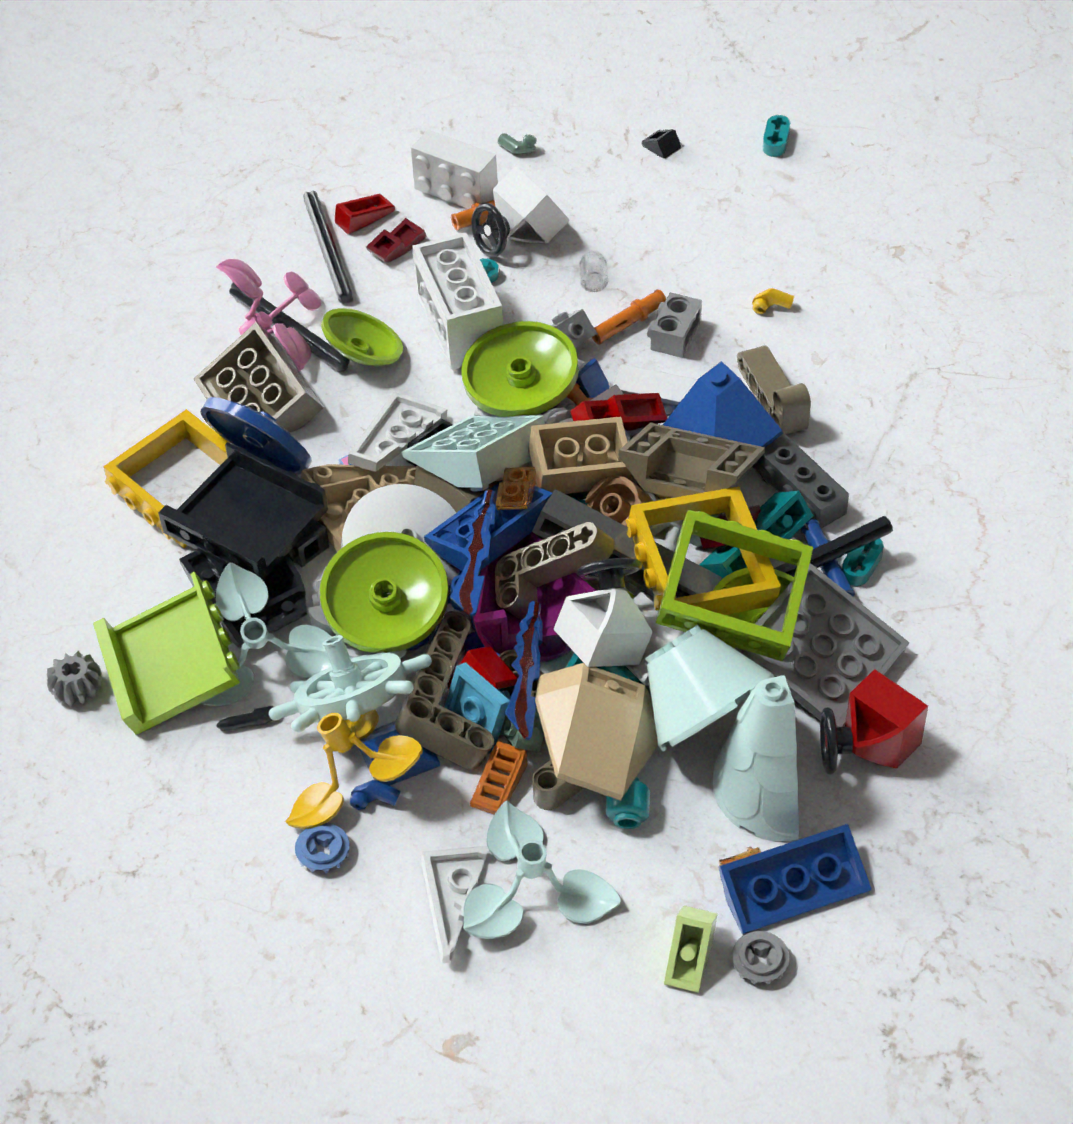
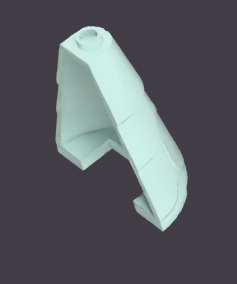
[713,675,799,842]

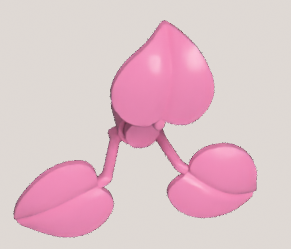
[216,259,321,371]

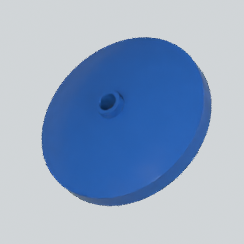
[200,397,312,475]

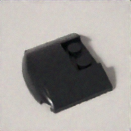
[179,550,307,649]

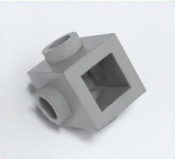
[551,309,597,352]

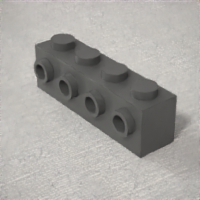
[752,432,849,528]

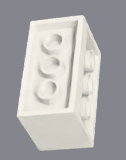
[412,232,503,369]

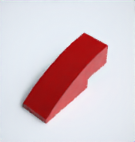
[570,393,667,431]

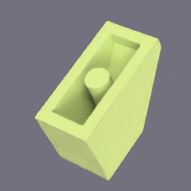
[664,906,718,993]

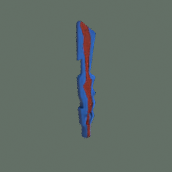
[450,490,497,616]
[505,601,543,740]

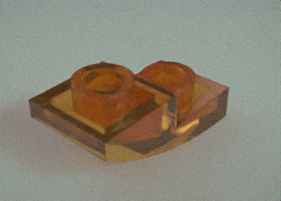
[496,467,537,510]

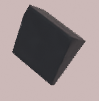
[641,129,681,158]

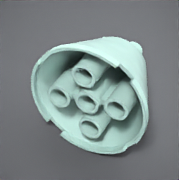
[645,625,774,751]

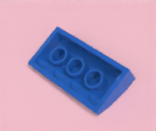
[424,476,552,576]

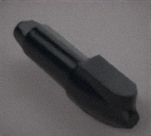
[216,706,275,730]

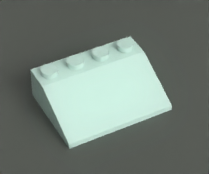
[402,415,545,491]

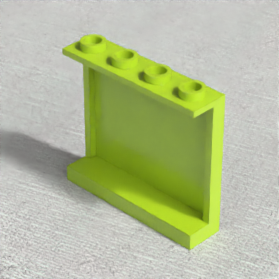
[93,572,241,735]

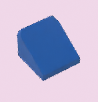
[576,358,609,398]

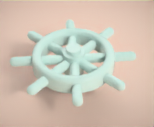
[269,635,432,732]

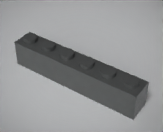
[532,489,722,598]

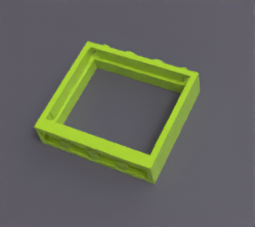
[656,509,813,662]

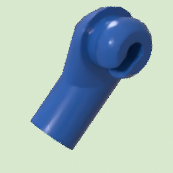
[350,780,401,810]

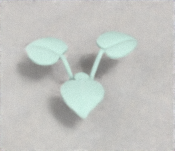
[202,563,332,706]
[463,801,621,939]

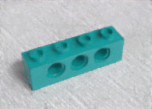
[699,491,814,580]

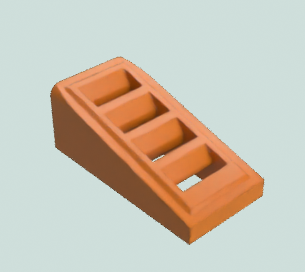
[470,741,528,814]

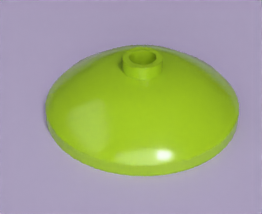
[321,308,403,366]

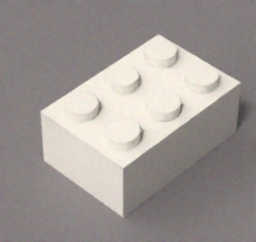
[411,129,498,209]

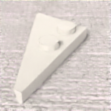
[421,846,488,964]

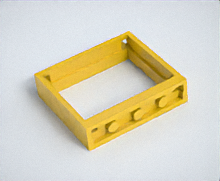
[103,409,229,548]
[625,486,781,615]

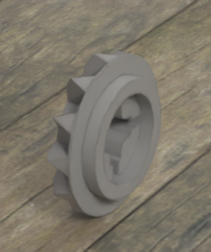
[732,931,790,985]

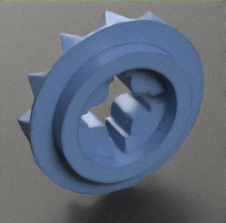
[295,823,350,874]

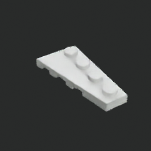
[348,392,448,472]

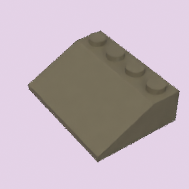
[193,322,324,433]

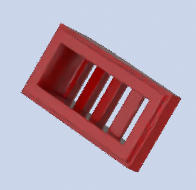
[334,193,395,234]

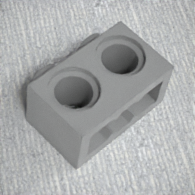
[647,292,702,358]

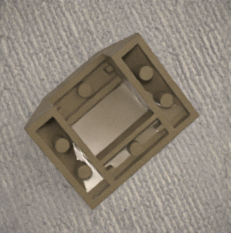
[618,423,765,499]

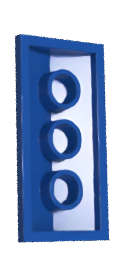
[718,824,872,934]

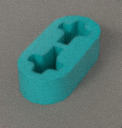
[763,115,790,157]
[842,538,884,586]

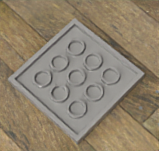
[734,563,910,727]

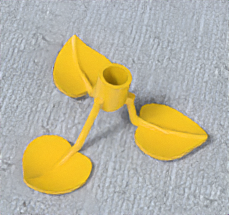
[285,709,423,829]

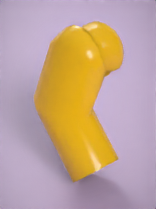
[752,288,794,314]

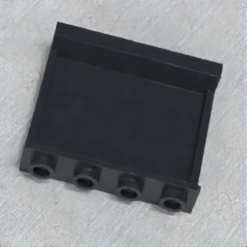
[158,442,328,580]

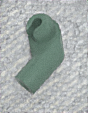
[498,133,537,154]

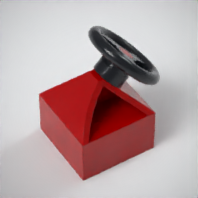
[820,669,928,775]

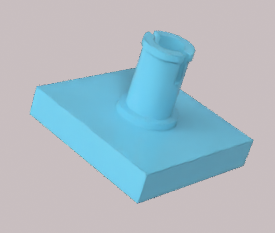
[444,662,510,753]

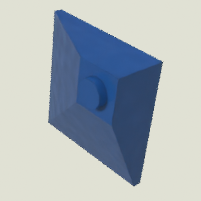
[663,361,783,447]

